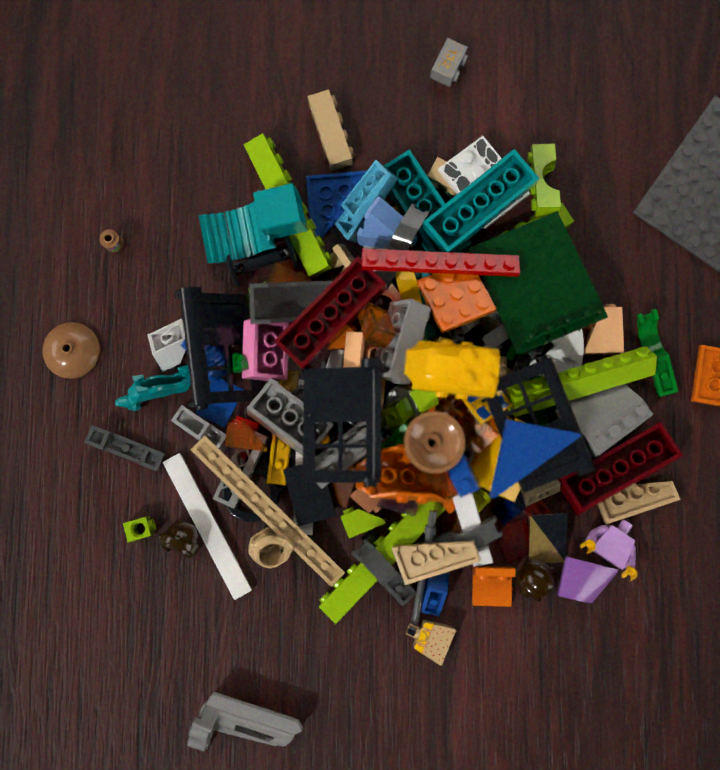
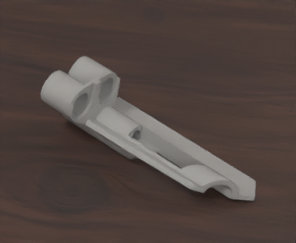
[187,692,303,751]

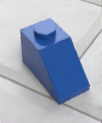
[448,452,480,498]
[421,573,449,616]

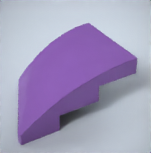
[557,556,618,603]

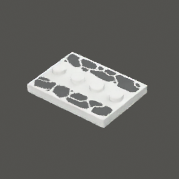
[438,136,530,229]

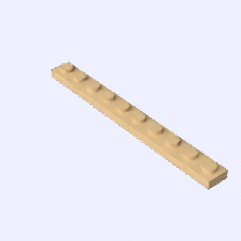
[190,435,345,587]

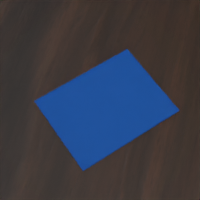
[195,379,243,428]

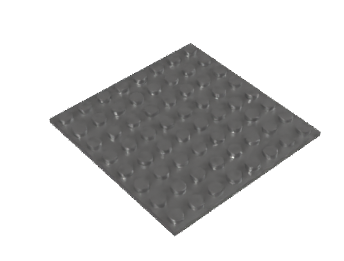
[633,96,720,273]

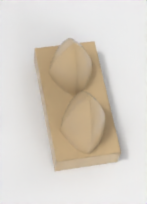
[330,244,354,274]

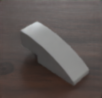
[171,405,233,453]

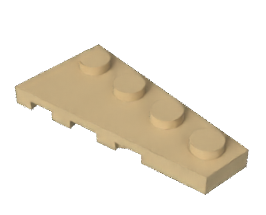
[598,481,680,525]
[392,540,481,585]

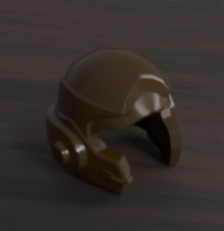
[158,521,199,559]
[516,560,556,602]

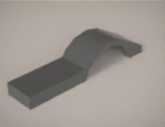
[375,203,429,290]
[413,516,503,549]
[351,539,416,606]

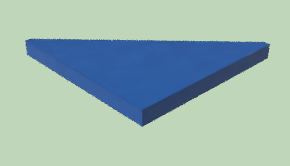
[306,170,367,239]
[490,419,581,498]

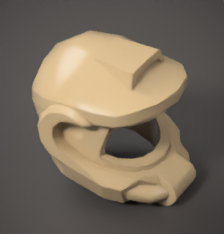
[248,527,293,568]

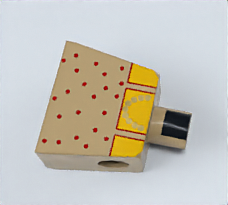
[406,619,456,666]

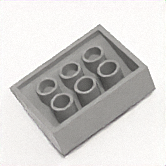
[554,384,654,458]

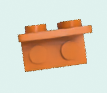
[472,566,515,607]

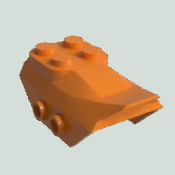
[356,444,447,504]

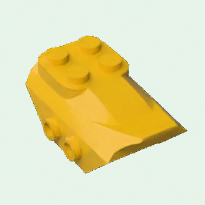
[404,340,500,400]

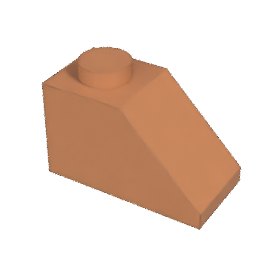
[350,489,386,513]

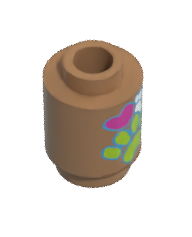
[100,229,123,253]

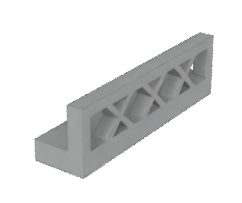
[315,422,384,488]
[213,427,269,509]

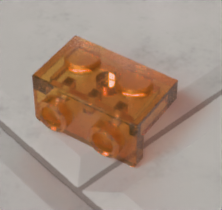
[456,408,499,454]

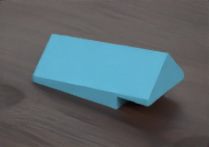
[335,160,398,242]

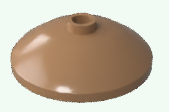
[42,322,100,379]
[404,411,465,473]

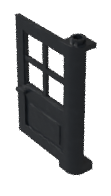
[174,287,263,410]
[485,355,596,493]
[303,358,381,487]

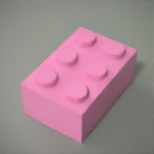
[242,319,289,382]

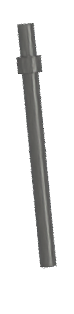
[411,510,437,626]

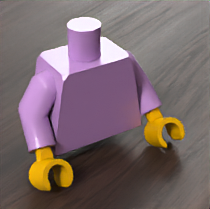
[580,519,637,581]

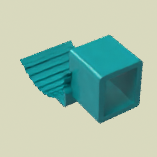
[198,183,308,263]

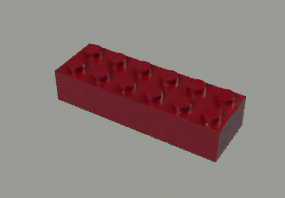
[274,256,387,370]
[558,422,683,516]

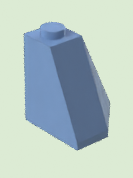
[357,196,418,249]

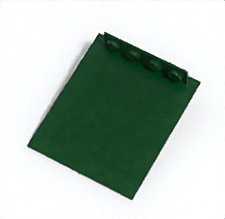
[469,212,608,355]

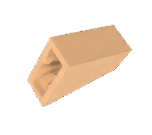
[583,304,624,356]

